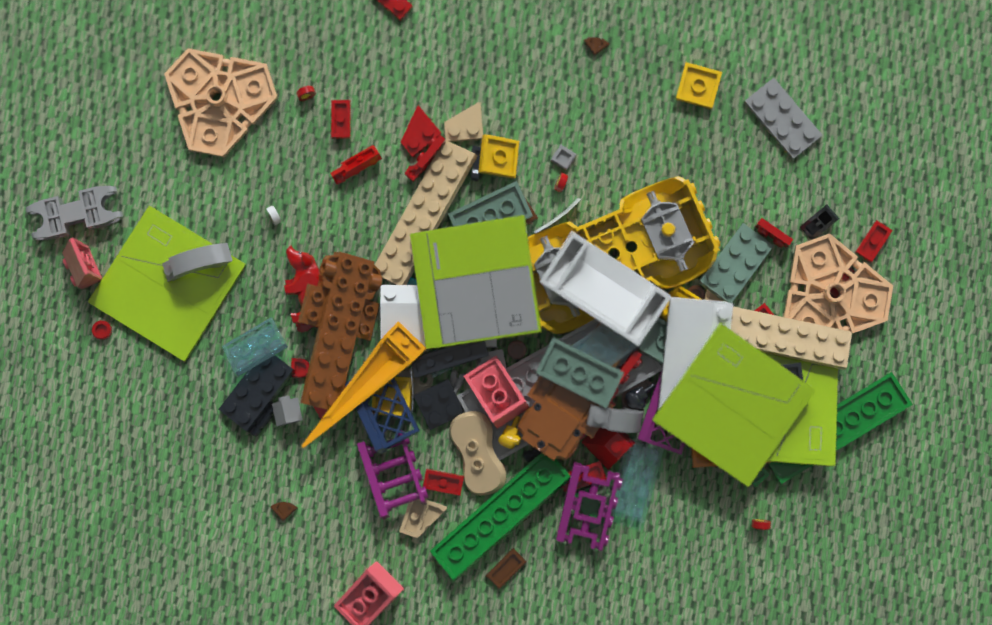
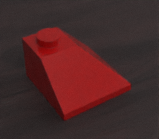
[582,427,635,470]

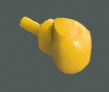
[498,416,521,449]

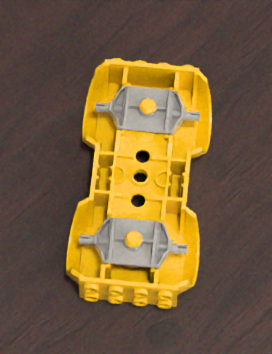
[528,176,721,334]

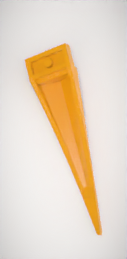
[302,321,426,448]

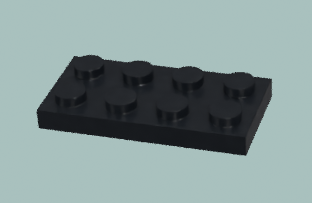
[218,348,295,433]

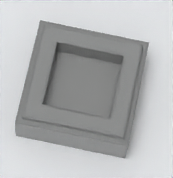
[550,145,577,171]

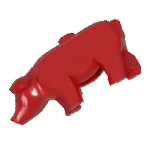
[284,245,320,332]

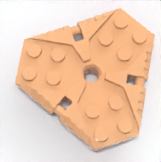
[164,48,278,157]
[783,233,893,334]

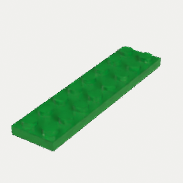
[767,372,913,485]
[430,453,571,581]

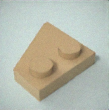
[444,102,483,142]
[399,499,447,538]

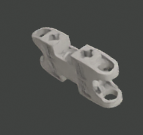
[25,186,124,240]

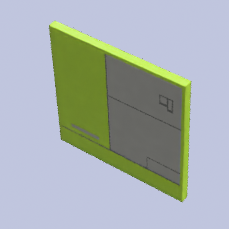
[410,215,542,349]

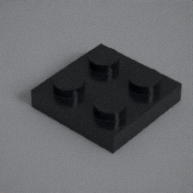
[414,379,464,430]

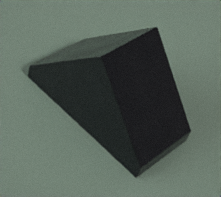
[800,204,839,240]

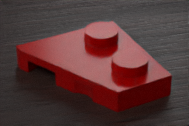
[400,105,442,158]

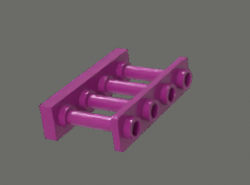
[357,429,429,519]

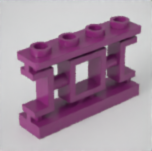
[556,462,623,551]

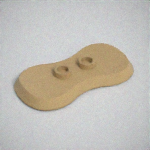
[450,411,506,496]

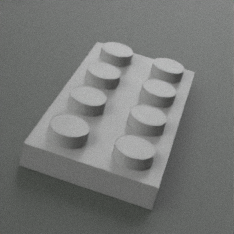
[744,78,822,160]

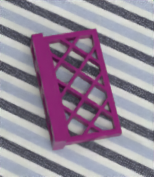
[637,371,686,455]

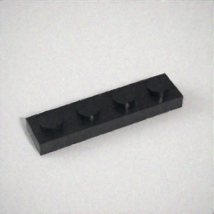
[411,340,489,378]

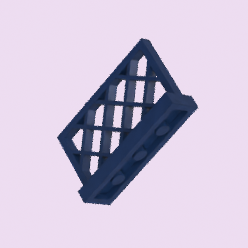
[345,377,420,454]

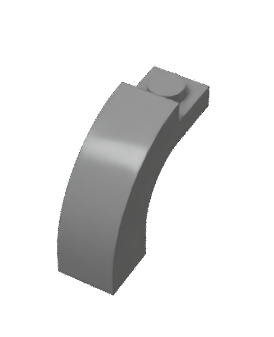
[162,243,233,282]
[586,405,644,433]

